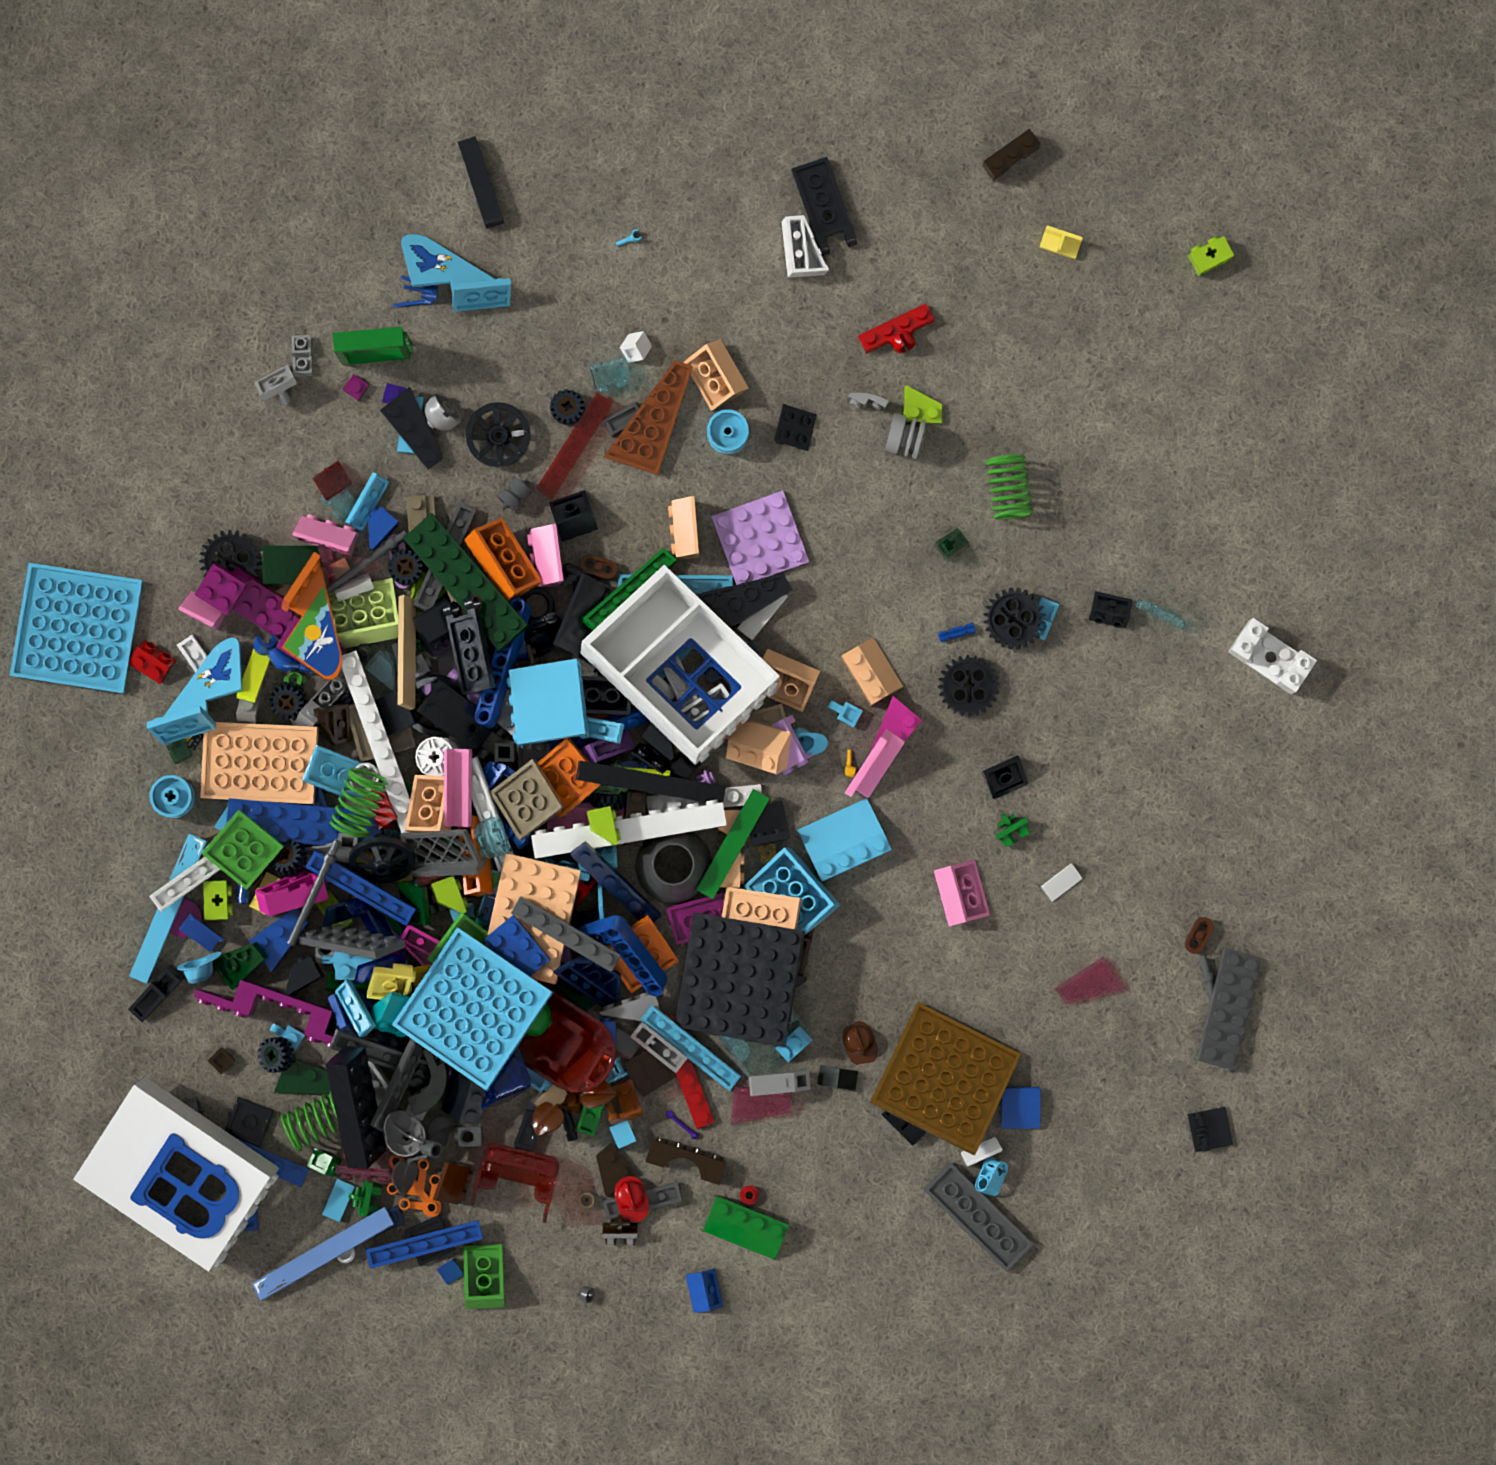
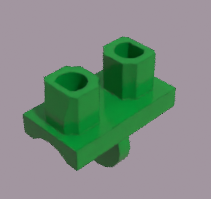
[995,813,1030,847]
[348,1180,382,1217]

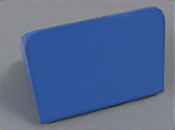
[437,1258,464,1285]

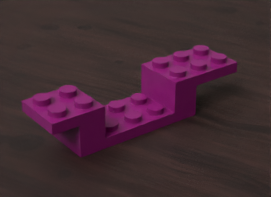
[194,562,345,669]
[193,980,335,1048]

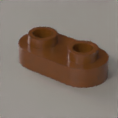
[580,554,618,580]
[1184,917,1214,954]

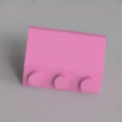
[293,514,358,556]
[527,524,563,588]
[934,860,990,926]

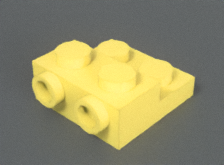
[367,963,416,1000]

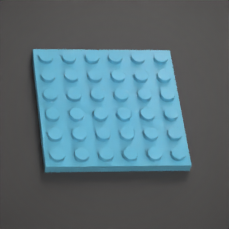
[10,563,143,694]
[392,927,553,1091]

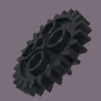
[199,529,262,577]
[983,587,1046,649]
[937,655,1000,717]

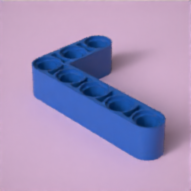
[579,915,668,996]

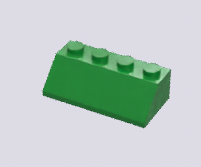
[703,1195,789,1260]

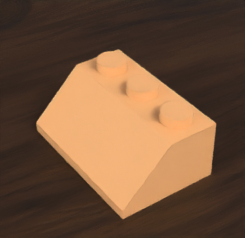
[684,339,749,411]
[668,496,699,560]
[841,638,903,706]
[763,649,820,712]
[726,719,792,774]
[405,775,451,839]

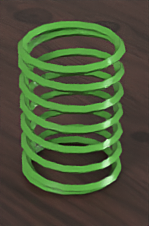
[985,454,1034,520]
[329,768,389,838]
[281,1091,337,1152]

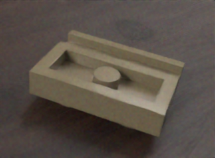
[406,494,436,532]

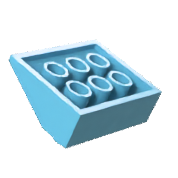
[797,798,892,882]
[744,847,841,935]

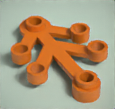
[387,1154,442,1217]

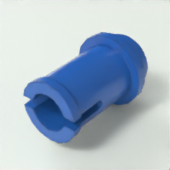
[236,884,251,904]

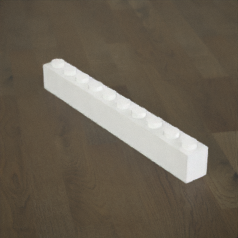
[341,651,410,833]
[531,800,727,859]

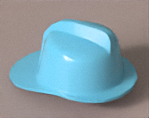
[793,727,828,755]
[177,952,222,984]

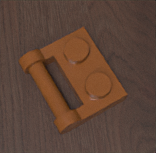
[606,1079,644,1125]

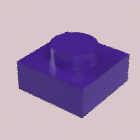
[382,383,406,404]

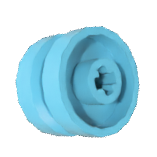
[707,410,749,455]
[149,775,195,818]

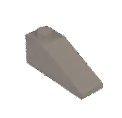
[629,1022,687,1073]

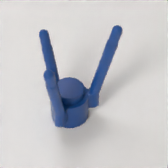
[393,275,438,308]

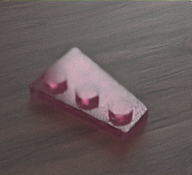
[1055,957,1124,1005]
[731,1086,792,1125]
[335,1165,393,1182]

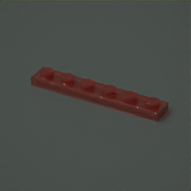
[536,393,613,500]

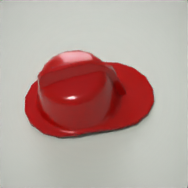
[614,1176,650,1223]

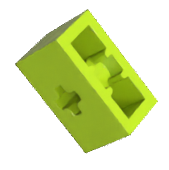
[1188,236,1234,276]
[203,881,233,921]

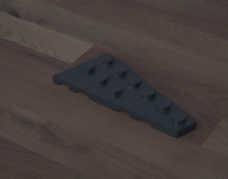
[695,573,793,651]

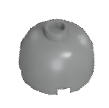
[425,393,462,431]

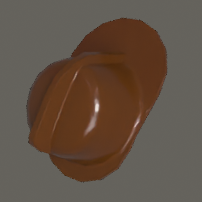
[842,1021,878,1065]

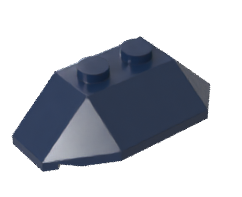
[554,956,621,1007]

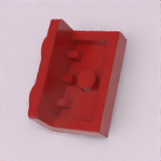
[129,640,177,684]

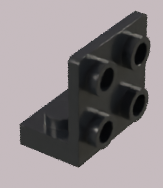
[750,802,790,847]

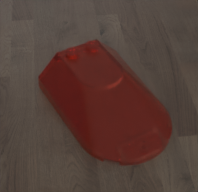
[511,978,616,1092]

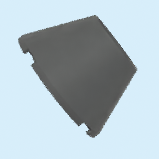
[636,832,712,904]

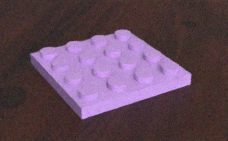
[711,491,809,585]

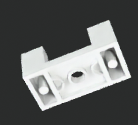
[1228,618,1317,695]

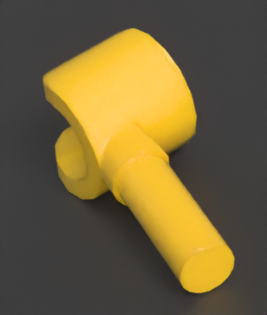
[844,750,856,778]

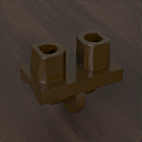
[602,1215,638,1245]

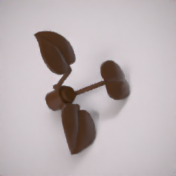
[532,1048,617,1137]

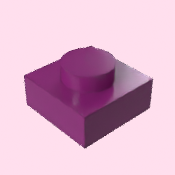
[343,374,369,401]

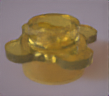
[757,843,777,864]

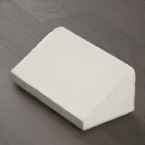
[334,573,374,602]
[1040,863,1082,902]
[961,1137,1002,1166]

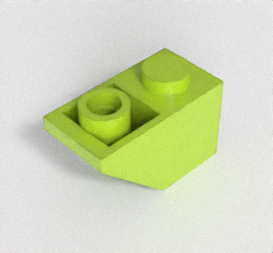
[587,806,621,846]
[431,876,469,914]

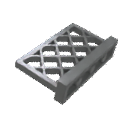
[400,829,487,877]

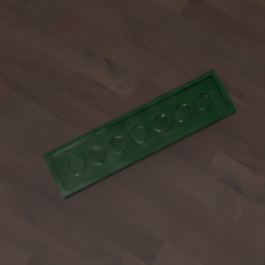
[403,513,529,651]

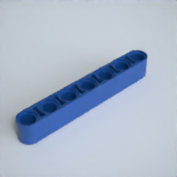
[475,597,531,728]

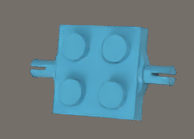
[322,951,388,980]

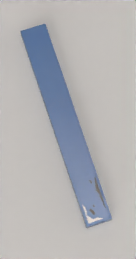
[252,1207,395,1301]

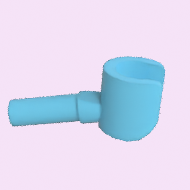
[616,229,642,247]

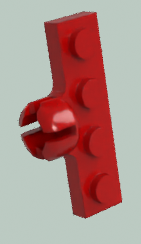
[858,303,935,354]

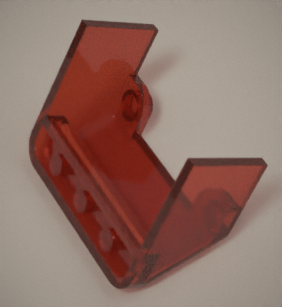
[471,1143,560,1223]

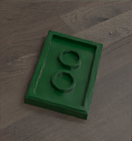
[261,546,320,585]

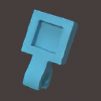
[827,700,863,728]
[270,1023,305,1051]

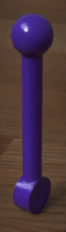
[666,1111,699,1139]

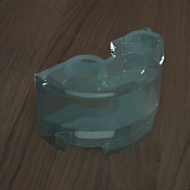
[589,357,631,393]
[320,480,356,522]
[473,816,512,859]

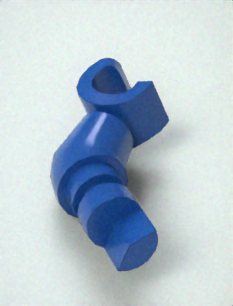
[253,634,314,674]

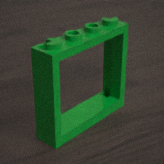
[332,326,414,365]

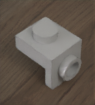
[416,654,433,678]

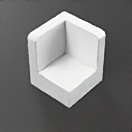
[620,331,652,363]

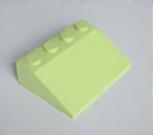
[328,578,398,649]

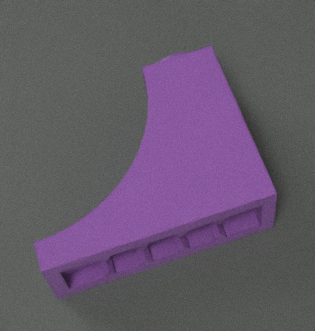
[579,730,635,763]

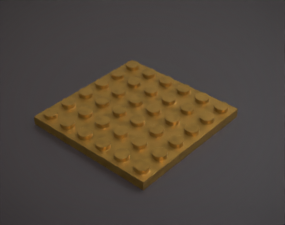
[870,1002,1021,1155]

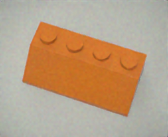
[464,517,542,602]

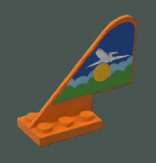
[281,552,342,680]

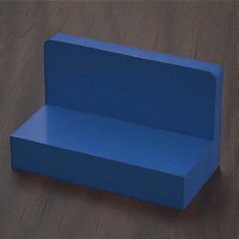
[179,913,224,952]
[686,1268,723,1313]

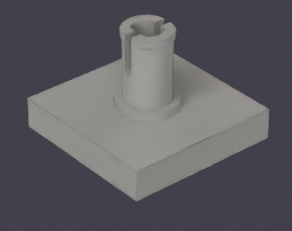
[254,364,297,405]

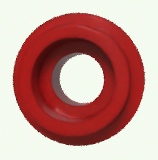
[740,1185,759,1205]

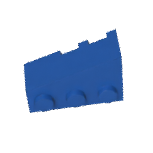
[249,908,310,972]

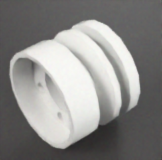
[415,737,461,776]

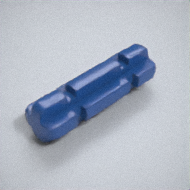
[938,623,976,642]

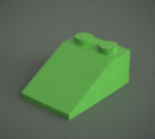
[463,1244,505,1309]

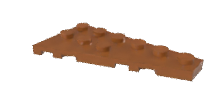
[603,360,693,475]

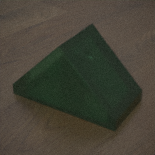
[934,528,969,561]

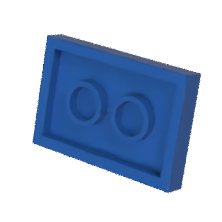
[484,915,551,977]

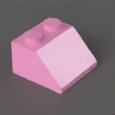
[178,591,226,630]

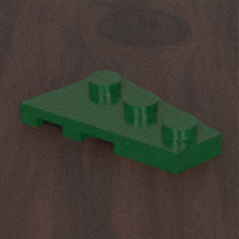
[213,942,268,990]
[274,1058,331,1094]

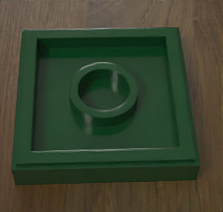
[398,880,431,926]

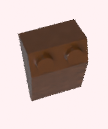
[433,1160,474,1205]

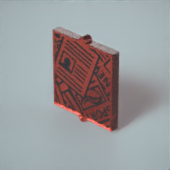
[313,461,352,501]

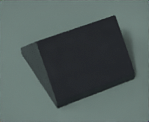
[981,755,1028,799]

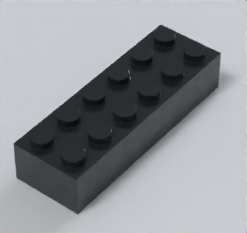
[325,1046,386,1169]

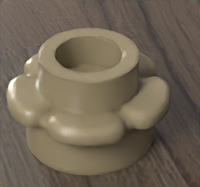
[577,1190,597,1209]

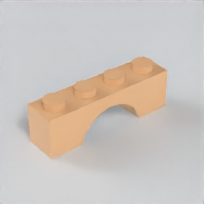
[718,810,745,888]

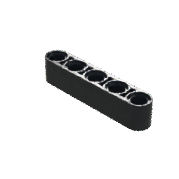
[458,136,504,229]

